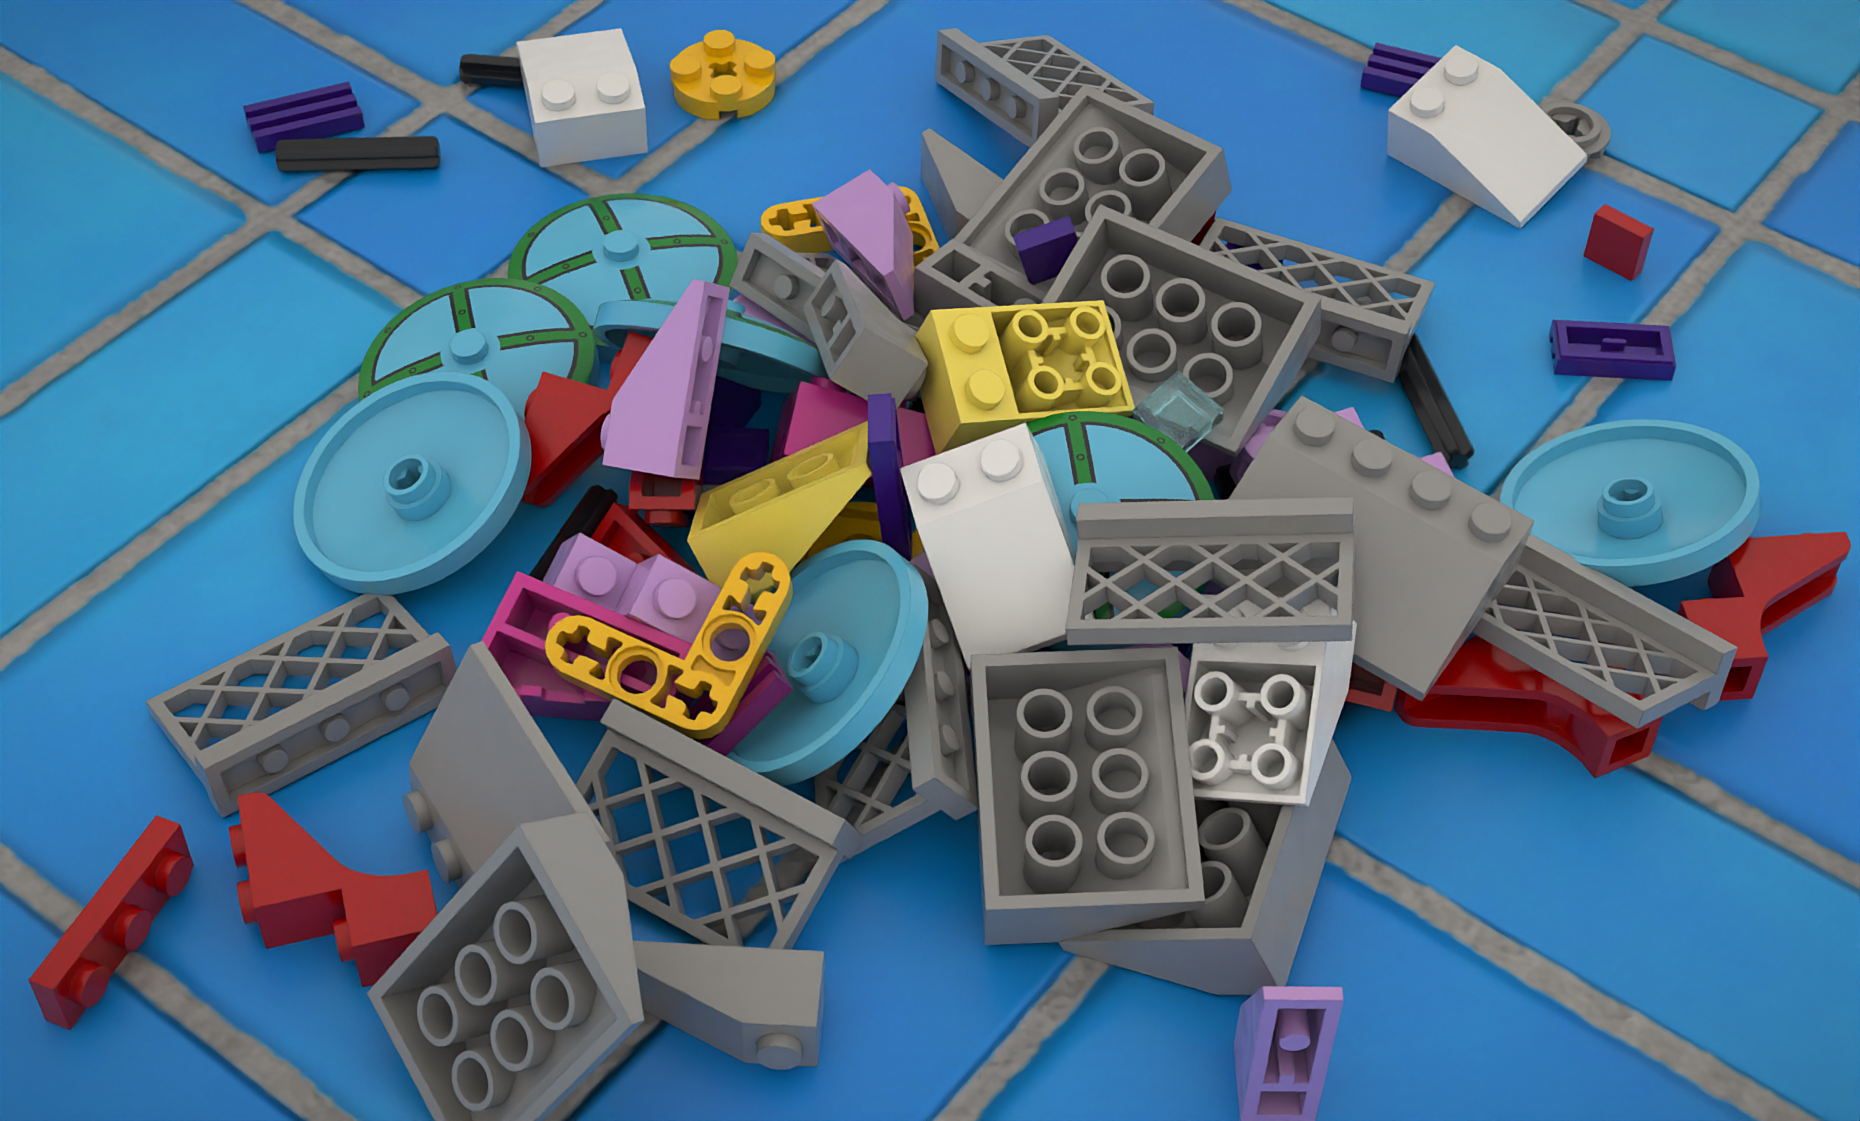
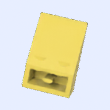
[914,300,1136,455]

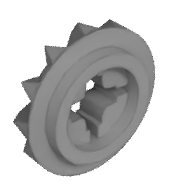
[1538,101,1611,165]

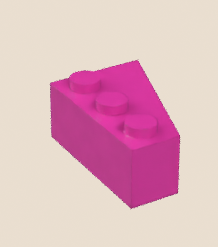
[769,377,936,501]
[481,571,694,721]

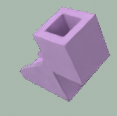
[543,533,763,662]

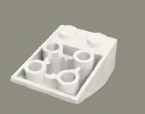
[1184,594,1357,807]

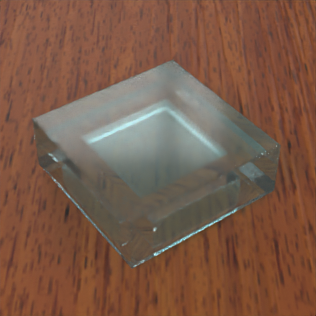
[1133,370,1224,453]

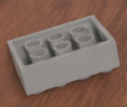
[954,83,1232,293]
[1041,204,1321,458]
[1210,395,1535,701]
[403,641,611,889]
[970,647,1205,945]
[1058,739,1352,995]
[367,811,644,1121]

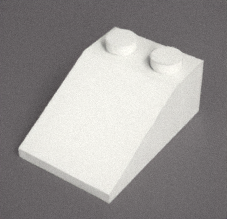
[516,28,648,167]
[1387,45,1587,229]
[900,423,1095,671]

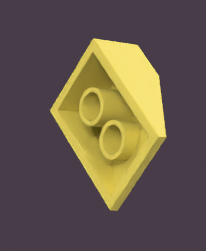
[687,421,872,603]

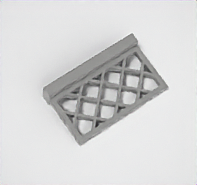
[935,28,1154,148]
[1199,217,1435,384]
[729,232,926,401]
[1065,497,1356,645]
[1472,534,1738,729]
[814,564,979,864]
[146,593,457,818]
[576,698,864,950]

